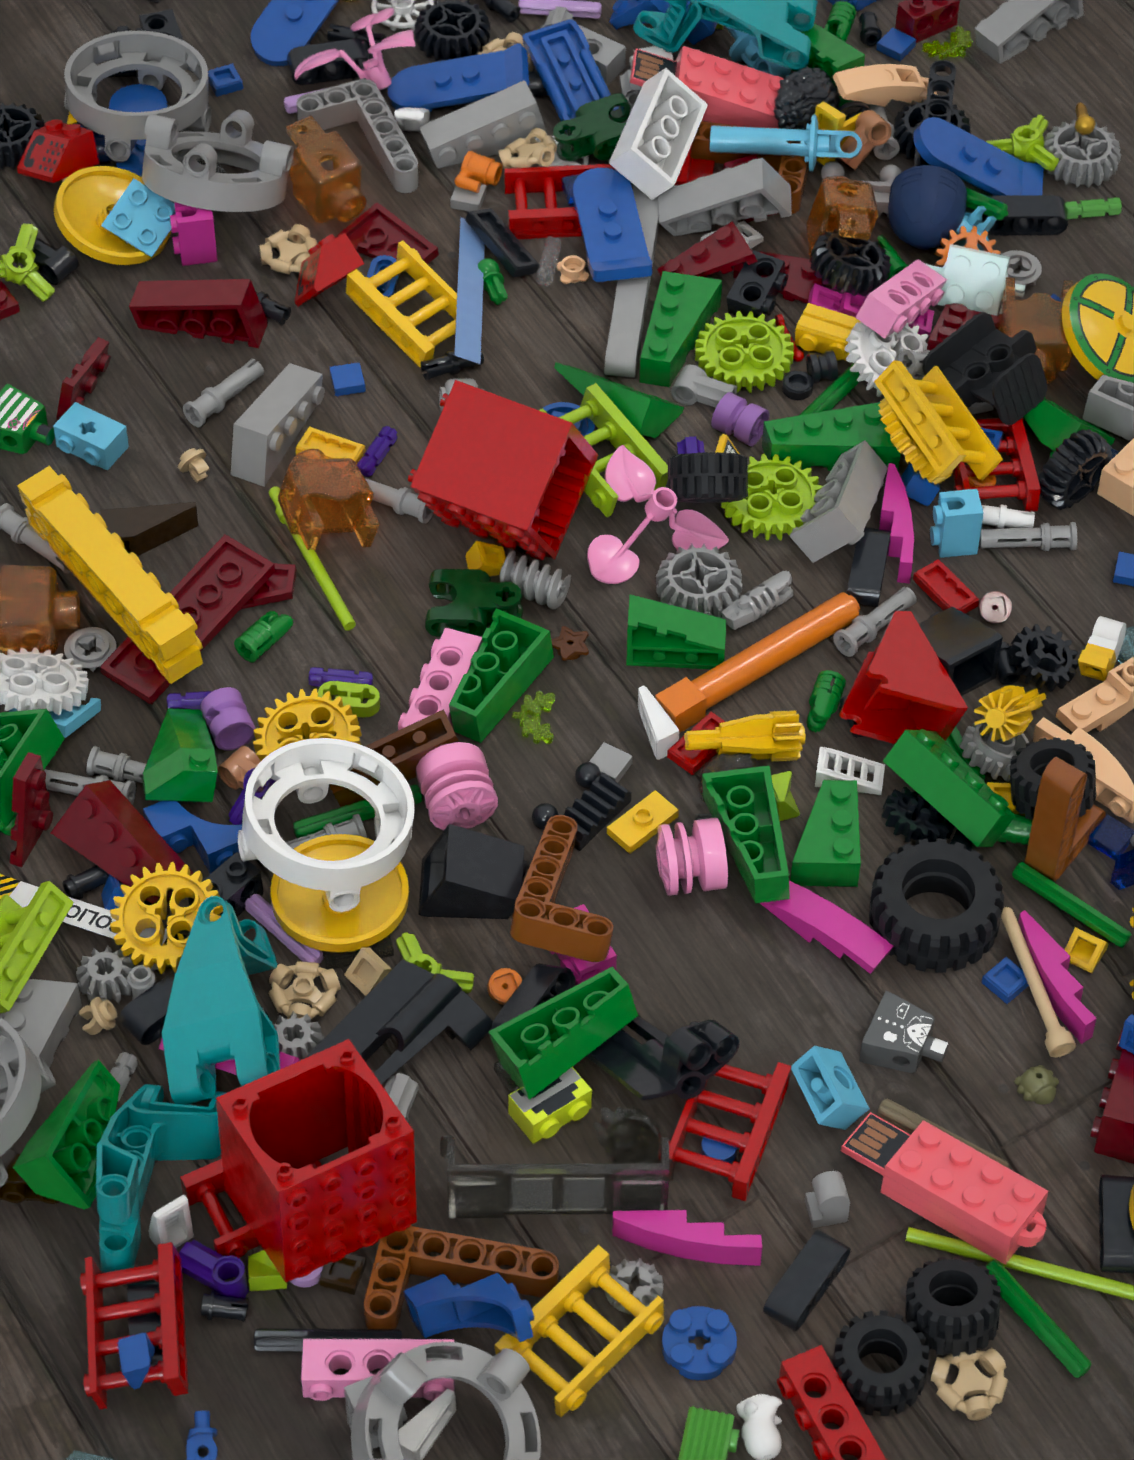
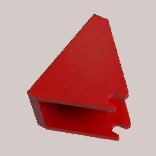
[839,611,968,744]

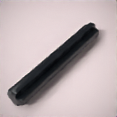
[254,1328,402,1351]

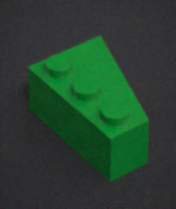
[790,780,861,887]

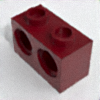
[895,0,960,43]

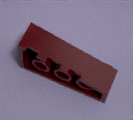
[129,279,268,348]
[50,780,194,904]
[1090,1030,1134,1164]

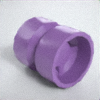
[711,392,770,446]
[200,687,256,750]

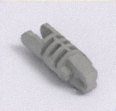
[721,570,793,630]

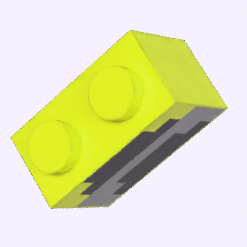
[508,1067,592,1144]

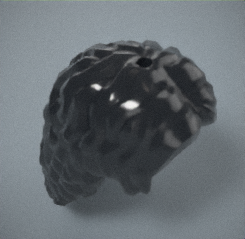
[773,66,840,130]

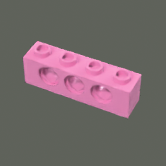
[855,259,947,339]
[398,628,482,730]
[301,1339,454,1401]

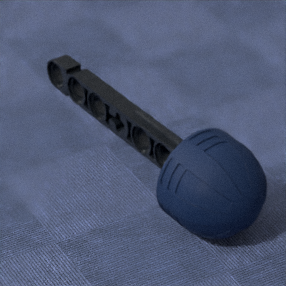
[888,60,967,249]

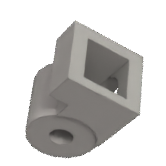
[805,1171,850,1228]

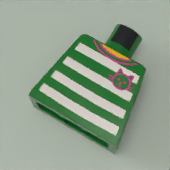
[0,384,55,454]

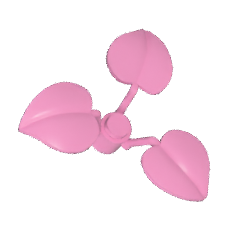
[294,7,415,90]
[587,445,729,584]

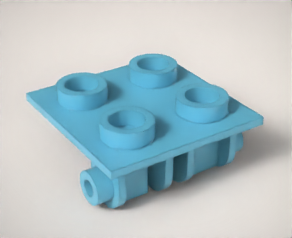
[101,178,175,258]

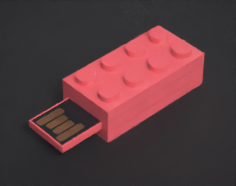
[630,46,784,128]
[841,1112,1049,1265]

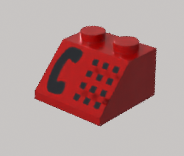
[17,119,99,183]
[294,233,365,307]

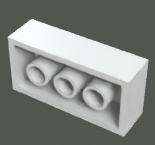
[609,68,708,200]

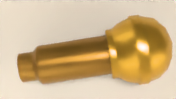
[1075,102,1095,135]

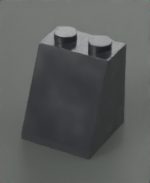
[919,607,1003,696]
[418,824,527,919]

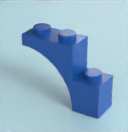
[609,0,717,45]
[143,801,242,874]
[404,1272,534,1342]

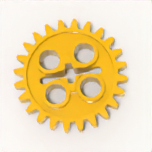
[878,398,953,485]
[253,689,362,761]
[110,862,223,974]

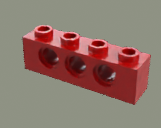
[777,1345,886,1460]

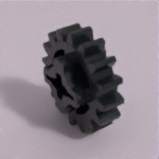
[1008,624,1079,691]

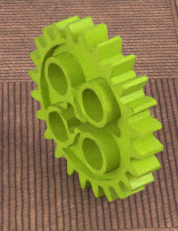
[695,311,794,393]
[721,454,822,540]

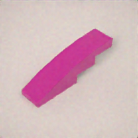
[808,283,934,336]
[879,463,914,584]
[760,881,894,974]
[1018,910,1097,1044]
[612,1210,762,1266]

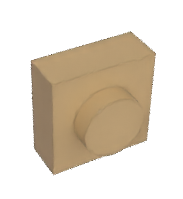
[344,947,392,996]

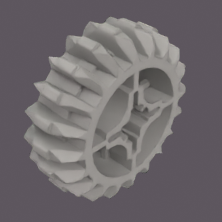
[1044,119,1121,188]
[656,544,743,618]

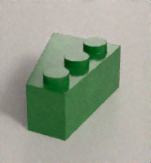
[626,594,726,670]

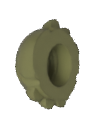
[1014,1065,1059,1105]

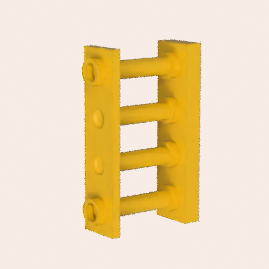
[346,240,457,368]
[874,360,1003,480]
[494,1245,664,1417]

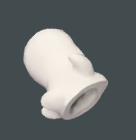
[736,1394,782,1460]

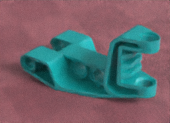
[633,0,817,70]
[162,896,280,1105]
[96,1084,228,1273]

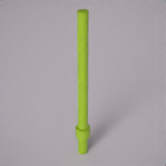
[268,486,356,631]

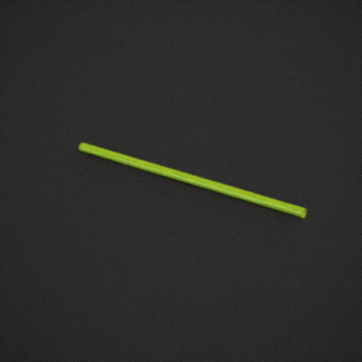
[905,1227,1134,1301]

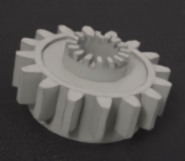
[960,722,1029,782]

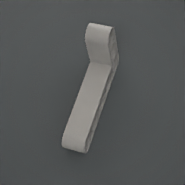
[297,79,419,193]

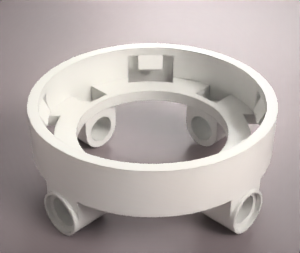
[238,738,415,912]

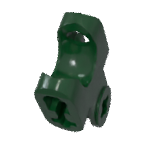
[553,93,630,161]
[425,569,523,637]

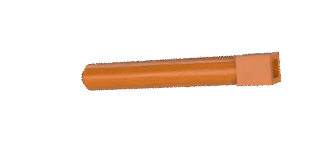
[655,592,860,733]

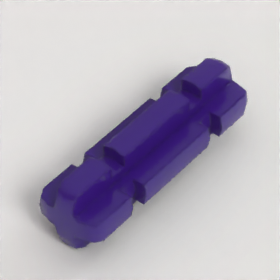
[357,426,397,477]
[308,667,373,687]
[167,691,212,710]

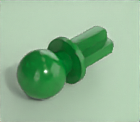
[478,258,508,305]

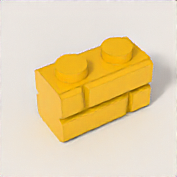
[795,303,860,361]

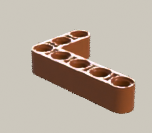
[692,121,809,214]
[1025,757,1106,881]
[510,815,613,962]
[364,1226,559,1329]

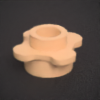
[557,255,589,284]

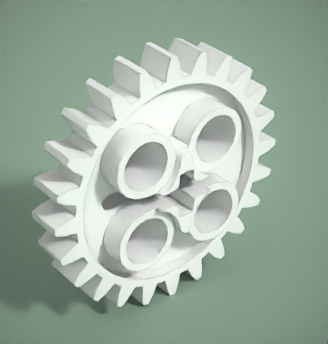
[844,322,928,397]
[0,647,89,715]

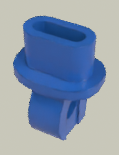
[186,1411,218,1460]

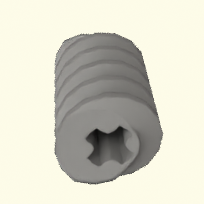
[499,551,571,610]

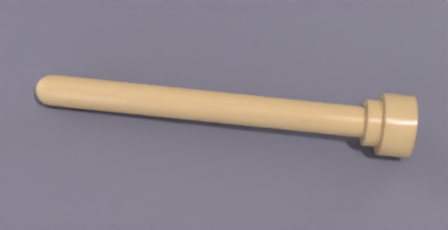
[1001,907,1076,1057]

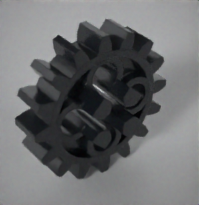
[882,787,955,842]

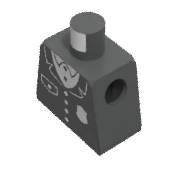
[859,991,949,1073]

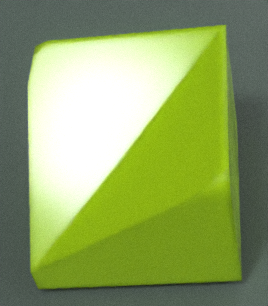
[771,771,800,821]
[248,1250,287,1291]

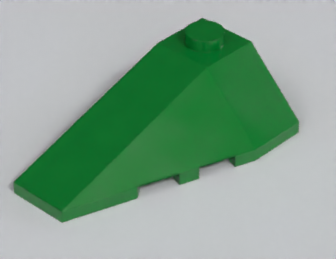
[554,362,684,438]
[1023,397,1115,455]
[142,708,218,802]
[13,1060,120,1209]

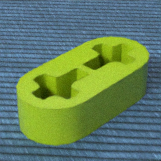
[318,681,380,718]

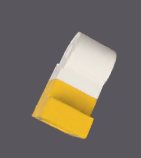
[1078,616,1126,681]

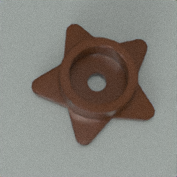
[551,626,589,661]

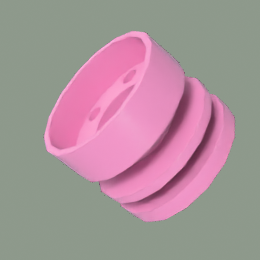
[416,742,498,830]
[656,818,728,896]

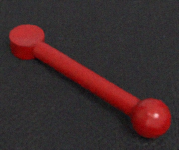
[775,314,804,362]

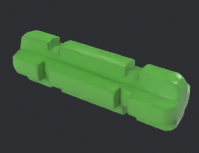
[1065,197,1122,219]

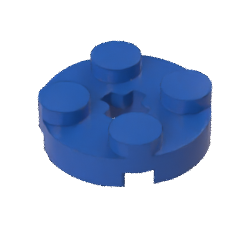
[662,1306,737,1380]

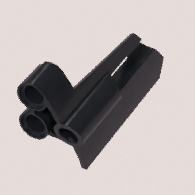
[304,959,493,1084]
[587,1016,740,1100]

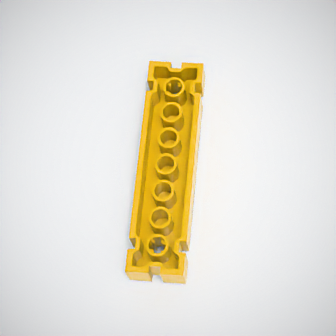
[17,466,203,684]

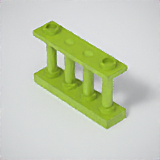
[539,383,668,518]
[0,881,74,1014]

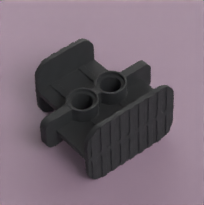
[923,312,1047,425]

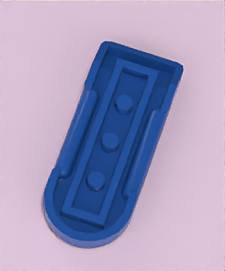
[251,0,339,66]
[523,19,622,133]
[387,43,529,112]
[109,84,167,177]
[913,117,1044,196]
[572,168,653,282]

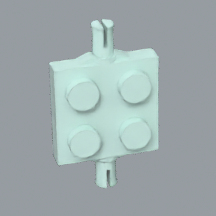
[925,244,1026,316]

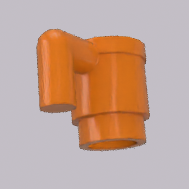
[454,151,503,193]

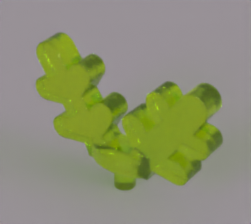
[922,26,972,60]
[512,691,555,744]

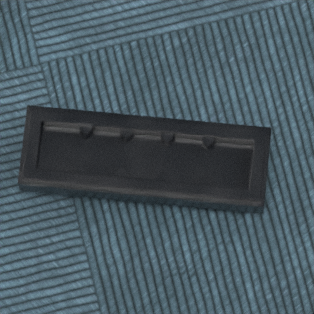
[465,208,540,278]

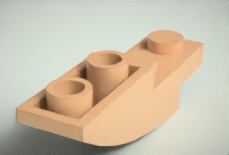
[832,64,938,107]
[1056,657,1134,733]
[1033,717,1134,824]

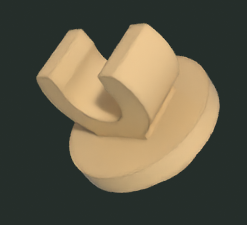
[178,448,209,483]
[79,997,117,1035]

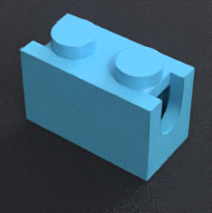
[930,489,984,558]

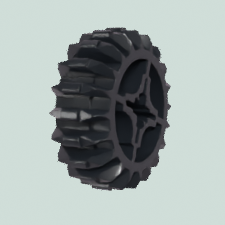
[415,0,490,61]
[893,98,971,159]
[0,102,45,171]
[810,229,891,296]
[1038,429,1112,510]

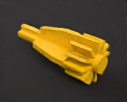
[974,685,1046,742]
[684,710,806,762]

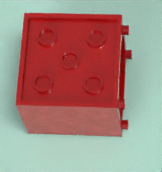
[408,380,599,561]
[216,1039,417,1283]

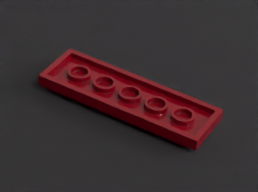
[100,534,276,705]

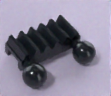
[532,762,632,851]

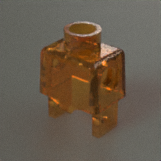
[286,115,367,223]
[806,176,879,257]
[998,277,1073,384]
[278,449,380,550]
[0,565,80,655]

